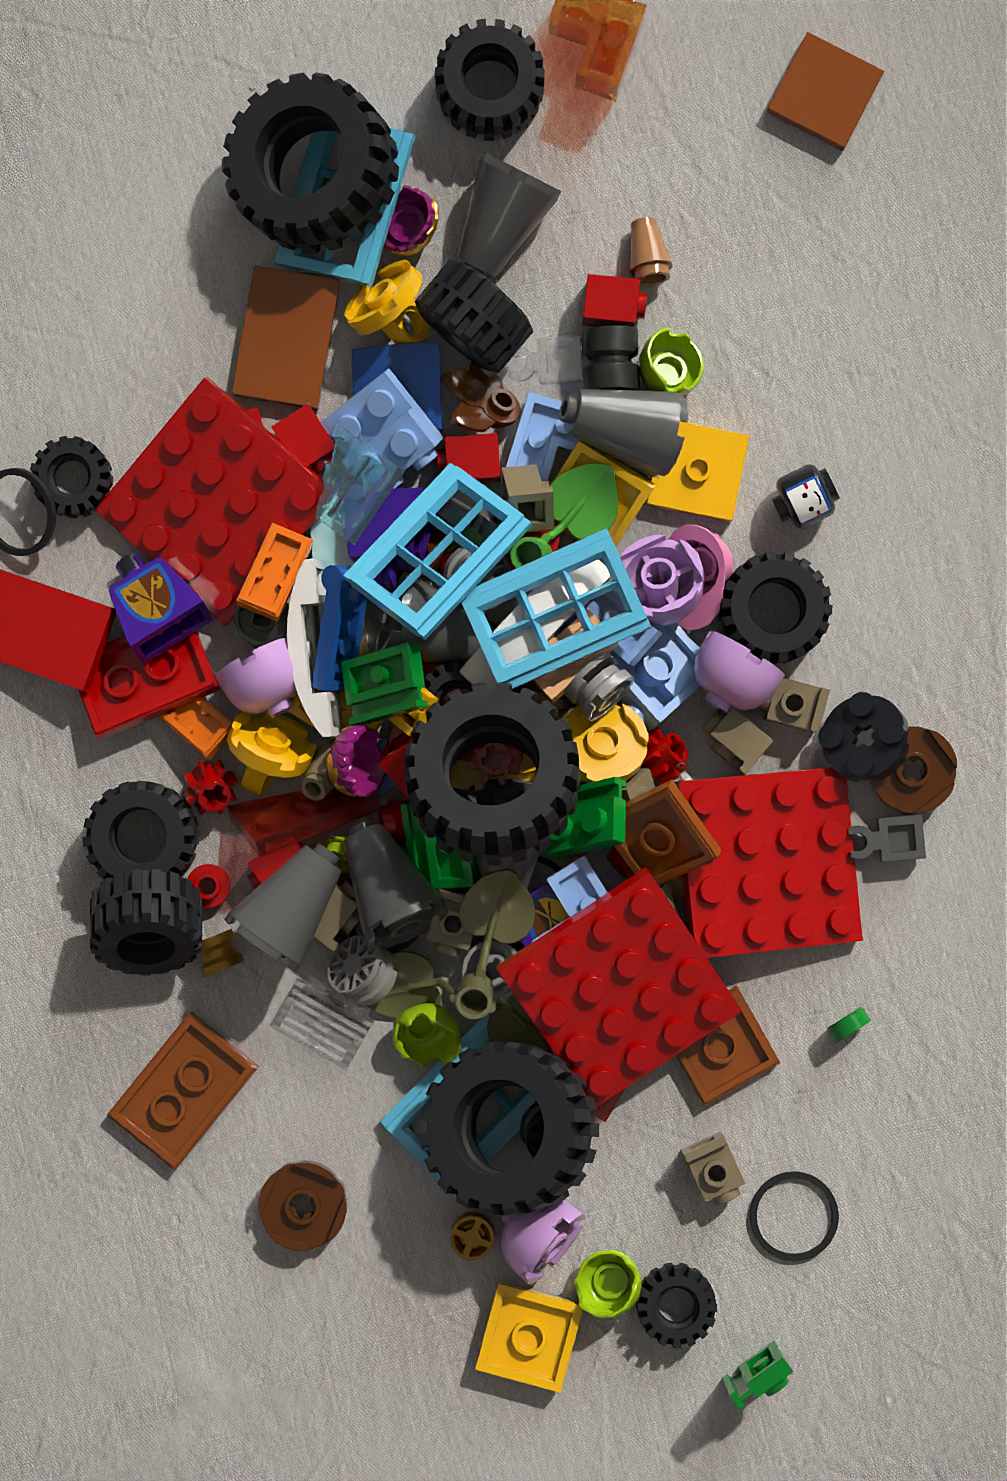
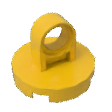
[344,260,430,344]
[566,704,648,783]
[227,712,317,797]

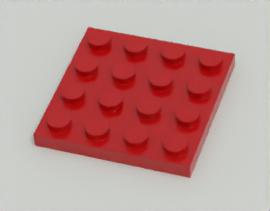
[95,377,339,626]
[674,767,863,958]
[496,867,742,1108]

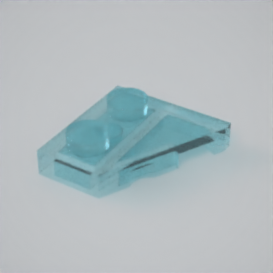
[316,423,405,545]

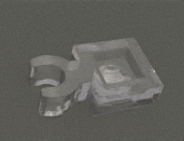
[508,336,584,385]

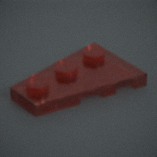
[227,788,382,857]

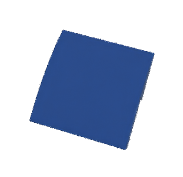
[352,342,442,432]

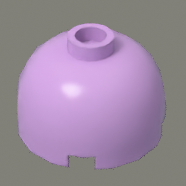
[618,535,704,626]
[694,631,785,713]
[216,637,298,718]
[501,1200,586,1284]

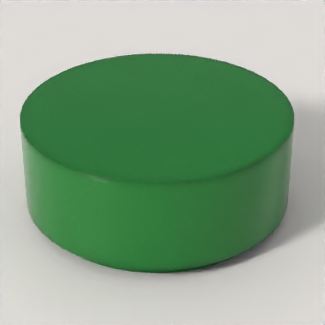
[826,1007,872,1044]

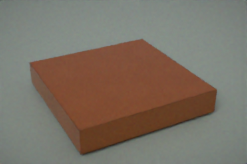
[766,31,885,151]
[614,780,722,886]
[675,985,781,1106]

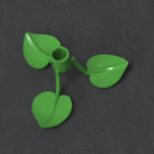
[445,463,619,568]

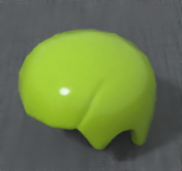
[638,327,704,396]
[393,1003,461,1067]
[574,1249,642,1319]

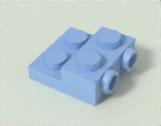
[321,368,444,490]
[610,623,700,733]

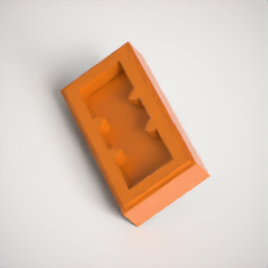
[236,523,313,622]
[158,697,233,761]

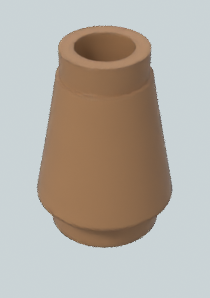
[630,217,673,286]

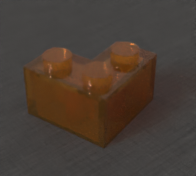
[548,0,647,102]

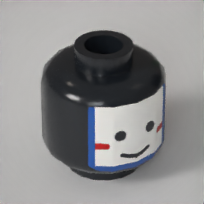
[771,464,840,529]

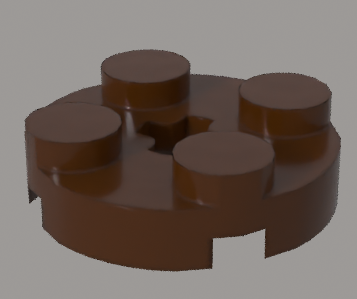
[869,726,957,813]
[258,1160,348,1251]

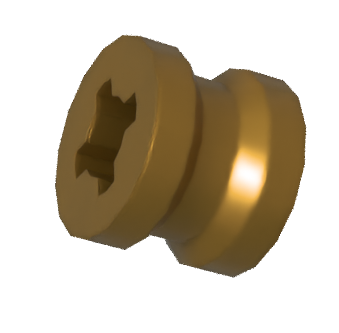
[197,929,245,978]
[450,1211,494,1261]

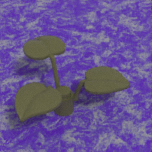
[365,869,557,1056]

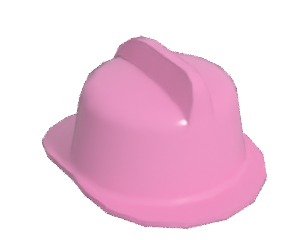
[669,525,733,630]

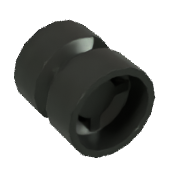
[582,325,640,391]
[234,603,289,648]

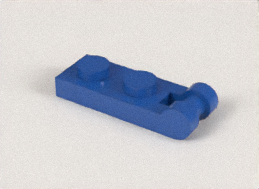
[312,565,367,691]

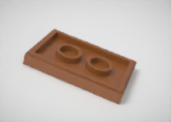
[232,265,341,410]
[107,1011,259,1170]

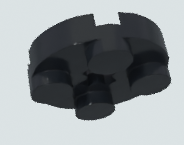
[818,692,910,782]

